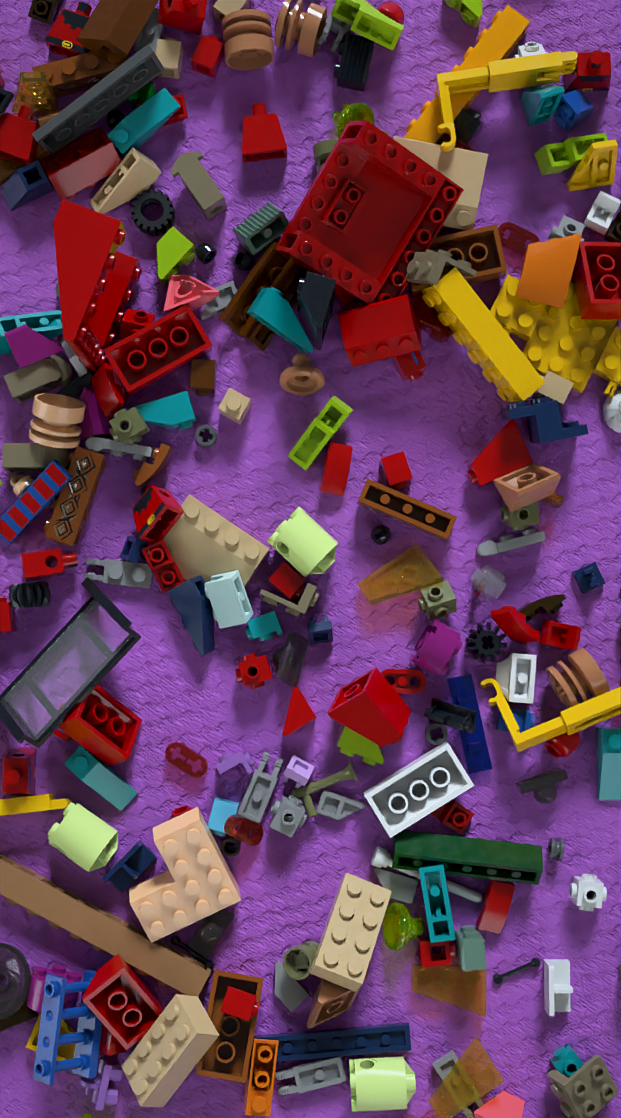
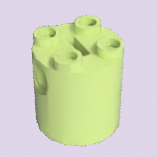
[267,506,338,578]
[47,802,118,872]
[349,1057,416,1112]

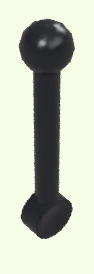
[171,935,215,969]
[493,957,541,984]

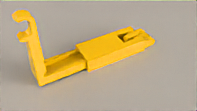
[436,51,578,152]
[480,678,621,752]
[0,793,72,816]

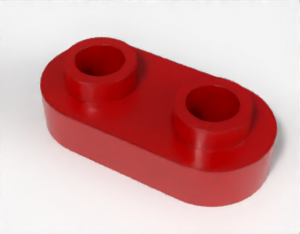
[381,669,427,694]

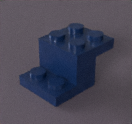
[501,397,588,444]

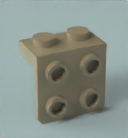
[405,249,477,285]
[260,583,319,617]
[547,1055,618,1118]

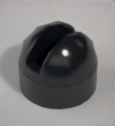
[107,110,125,130]
[196,243,217,264]
[234,250,254,271]
[371,525,391,545]
[221,835,241,857]

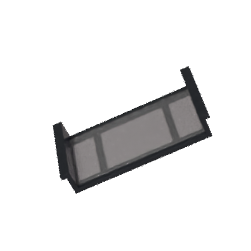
[0,577,141,749]

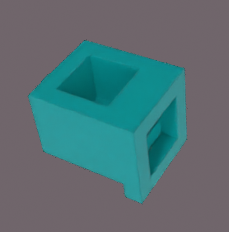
[245,611,283,642]
[550,1044,584,1078]

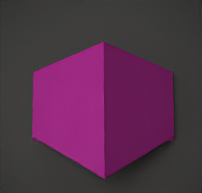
[4,324,65,369]
[76,387,117,442]

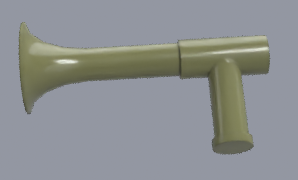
[291,759,359,818]

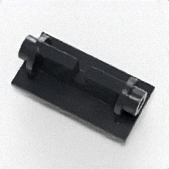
[424,698,477,734]

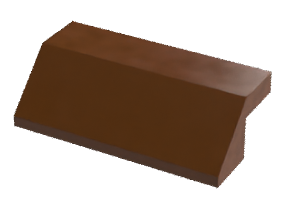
[76,0,159,60]
[218,241,310,351]

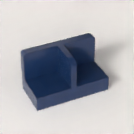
[102,839,157,893]

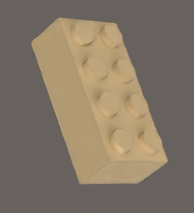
[309,873,392,992]
[121,994,219,1107]

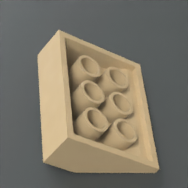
[393,136,488,231]
[163,494,270,588]

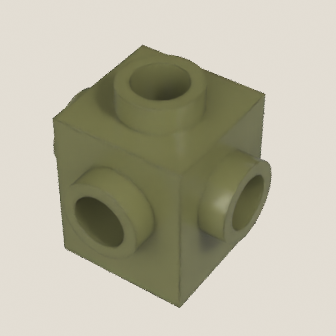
[109,407,150,446]
[500,500,539,530]
[418,580,457,621]

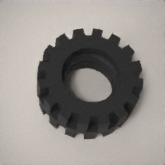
[131,189,175,236]

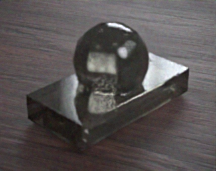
[272,632,309,687]
[516,768,568,804]
[187,909,234,959]

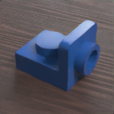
[496,707,535,733]

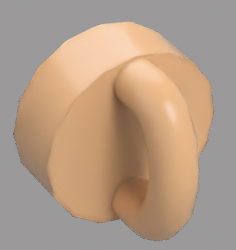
[10,474,35,497]

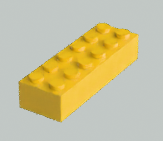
[421,267,545,402]

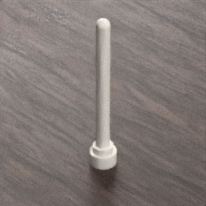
[371,846,483,903]

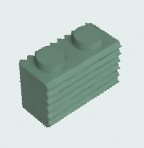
[233,202,289,256]
[455,925,488,971]

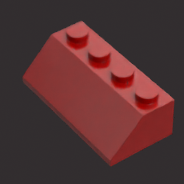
[103,303,212,397]

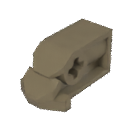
[170,151,227,220]
[4,355,72,404]
[2,443,70,471]

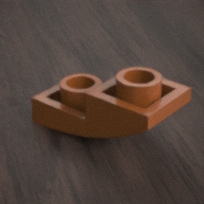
[133,443,173,488]

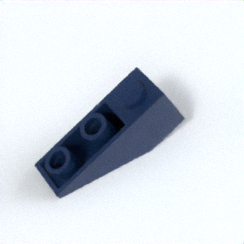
[168,575,215,656]

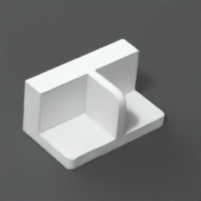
[544,959,573,1016]

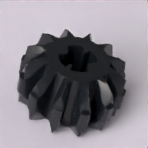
[8,581,51,609]
[465,622,507,663]

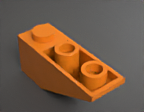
[243,1039,279,1117]

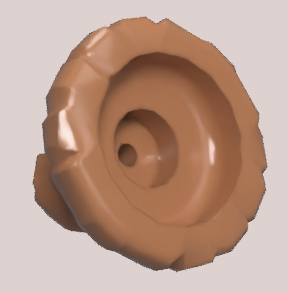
[279,353,325,395]

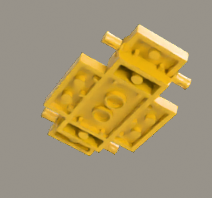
[490,274,621,398]

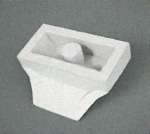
[496,653,537,704]

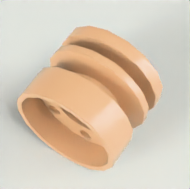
[29,393,86,448]

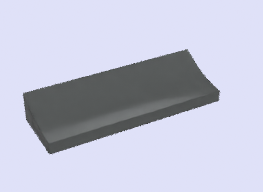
[32,44,165,156]

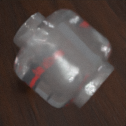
[469,565,507,601]

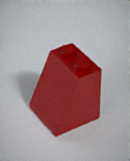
[327,667,411,747]

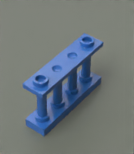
[33,970,103,1085]

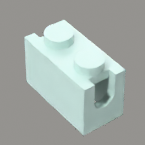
[204,570,254,629]

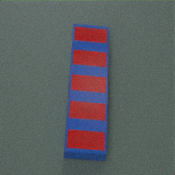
[0,460,73,545]

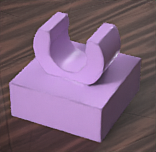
[283,755,314,789]

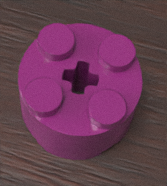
[410,618,463,676]
[27,965,82,1012]

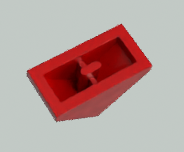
[282,686,316,736]

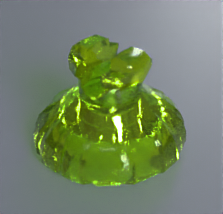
[332,103,374,139]
[382,902,425,951]

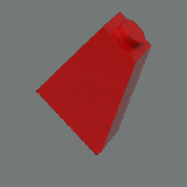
[467,419,533,489]

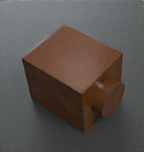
[190,359,217,396]

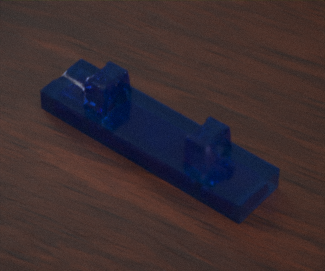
[447,674,493,774]

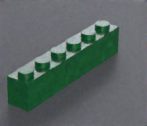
[392,830,543,885]

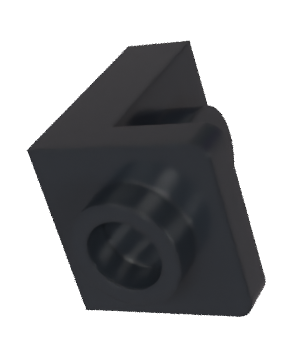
[446,108,484,147]

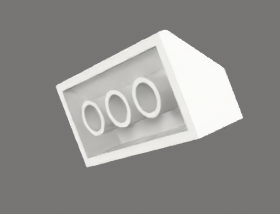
[363,741,474,838]

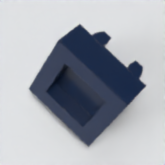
[120,536,148,564]
[572,562,606,594]
[307,615,333,645]

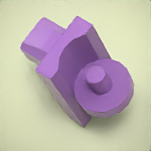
[80,1056,123,1111]

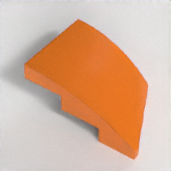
[515,233,581,308]

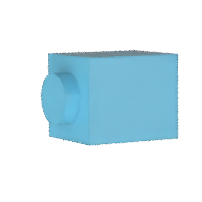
[208,797,239,837]

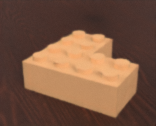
[129,807,241,943]

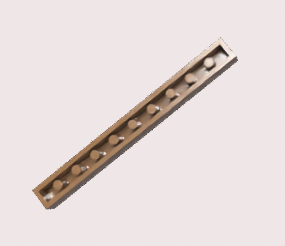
[0,853,212,996]

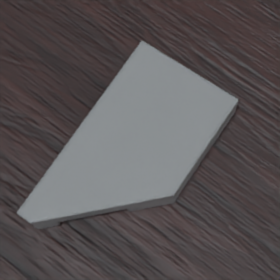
[200,281,237,321]
[59,337,87,377]
[316,789,366,821]
[374,866,419,904]
[275,960,309,1012]

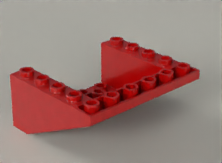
[274,120,464,305]
[53,199,142,373]

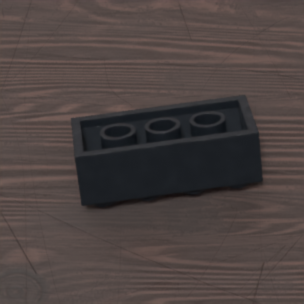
[297,271,336,350]

